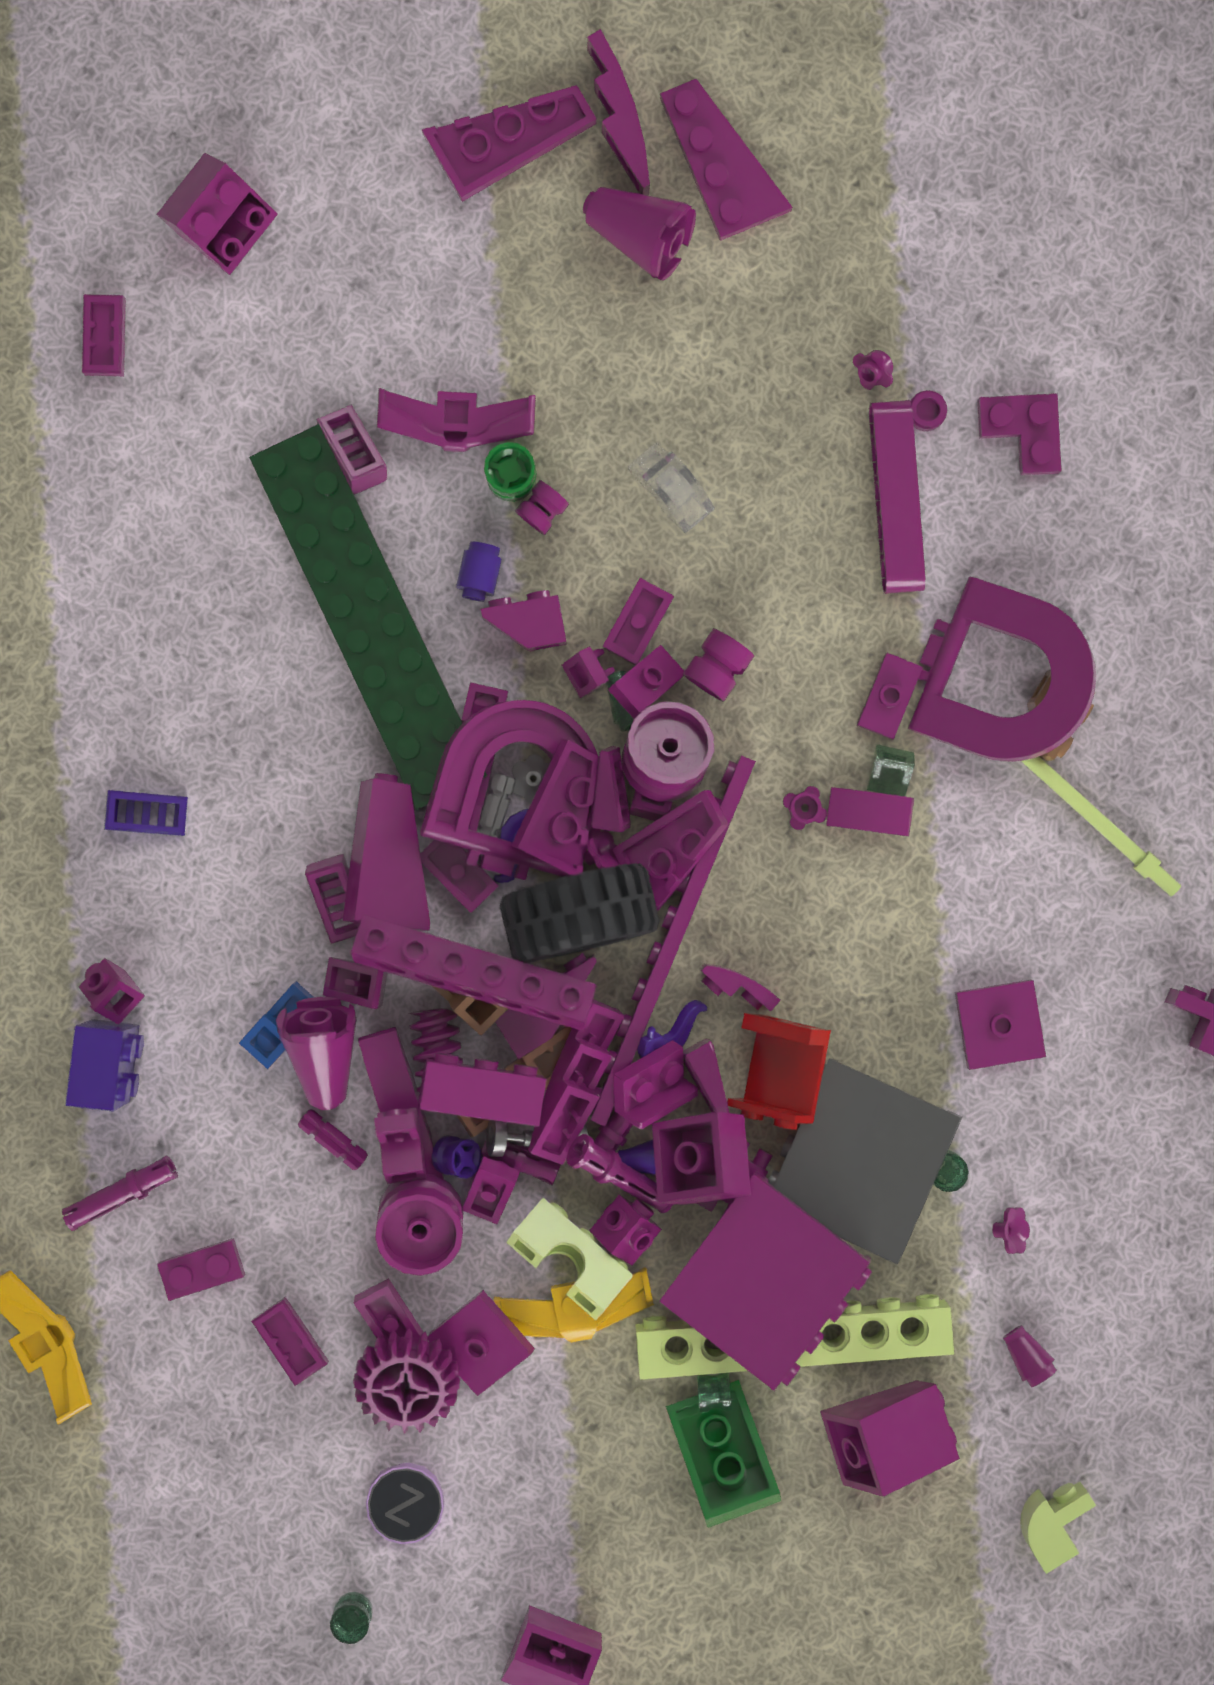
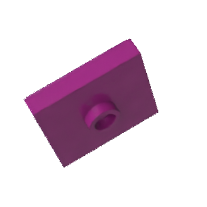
[955,979,1046,1070]
[428,1290,535,1396]

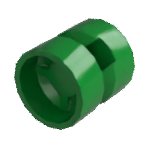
[484,442,537,502]

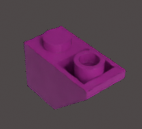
[481,590,567,652]

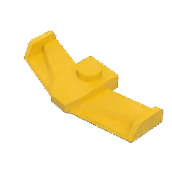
[493,1267,654,1343]
[0,1270,92,1425]

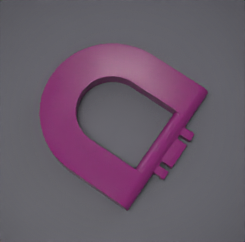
[908,576,1096,762]
[420,700,598,880]

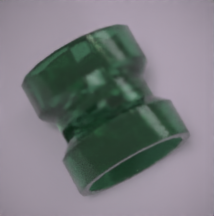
[330,1592,373,1644]

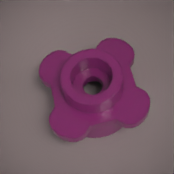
[853,350,894,390]
[783,786,827,830]

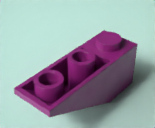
[495,953,597,1059]

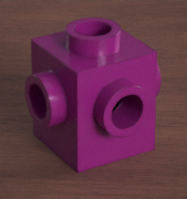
[589,1194,662,1266]

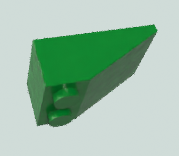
[666,1380,781,1528]

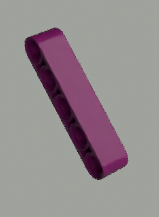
[869,400,926,594]

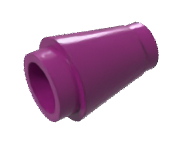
[1003,1325,1057,1387]

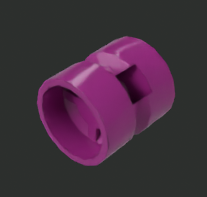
[682,628,755,702]

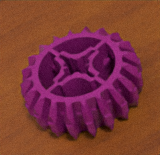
[353,1328,460,1434]

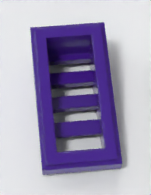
[104,790,188,836]

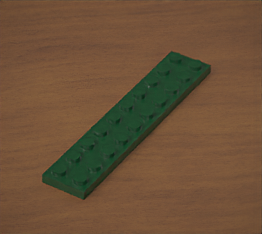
[249,424,488,810]

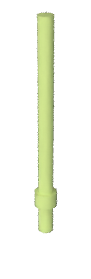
[1021,757,1181,897]

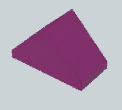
[323,957,388,1009]

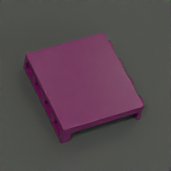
[659,1170,872,1391]

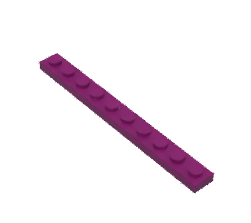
[591,755,756,1126]

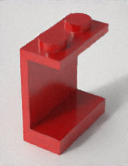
[727,1013,831,1130]

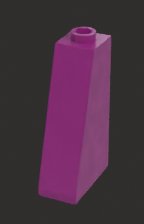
[342,773,430,931]

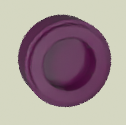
[911,390,947,431]

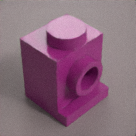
[79,958,145,1025]

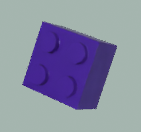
[65,1019,144,1111]

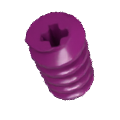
[408,1008,463,1092]

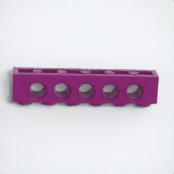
[351,914,597,1031]

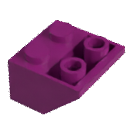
[156,153,278,275]
[501,1605,602,1685]

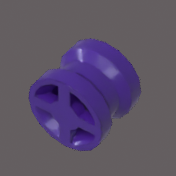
[432,1135,482,1179]

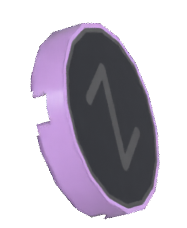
[366,1462,445,1544]

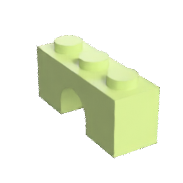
[506,1198,633,1320]

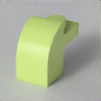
[1020,1481,1096,1574]

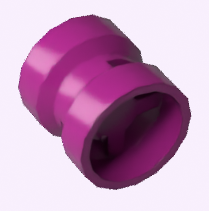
[515,480,569,535]

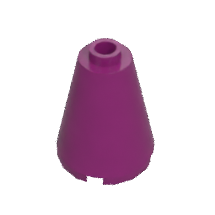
[583,187,696,281]
[276,997,357,1110]

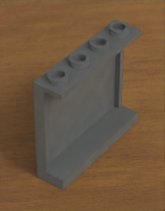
[768,1058,963,1264]

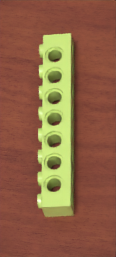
[635,1294,954,1380]

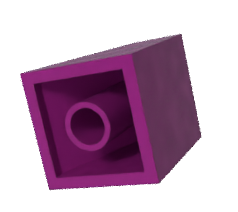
[820,1380,960,1497]

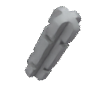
[477,774,516,838]

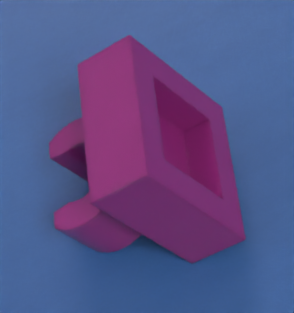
[561,646,615,699]

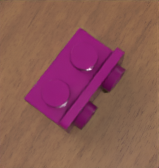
[613,1040,698,1129]

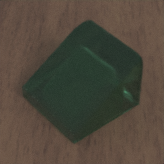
[867,744,915,796]

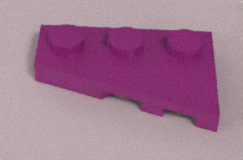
[511,739,599,876]
[612,790,729,912]

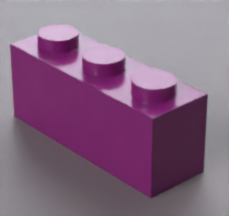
[418,1053,547,1127]

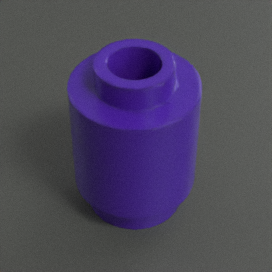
[456,541,502,602]

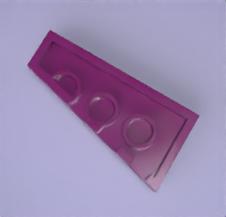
[660,79,793,241]
[422,85,597,202]

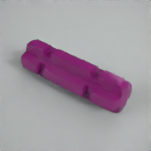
[298,1109,368,1170]

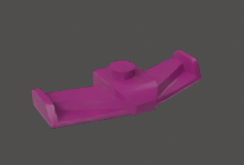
[377,388,536,452]

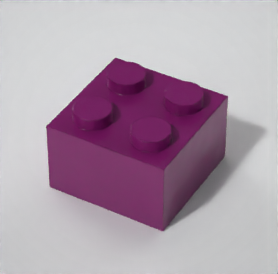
[652,1112,751,1205]

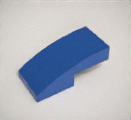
[239,981,314,1069]

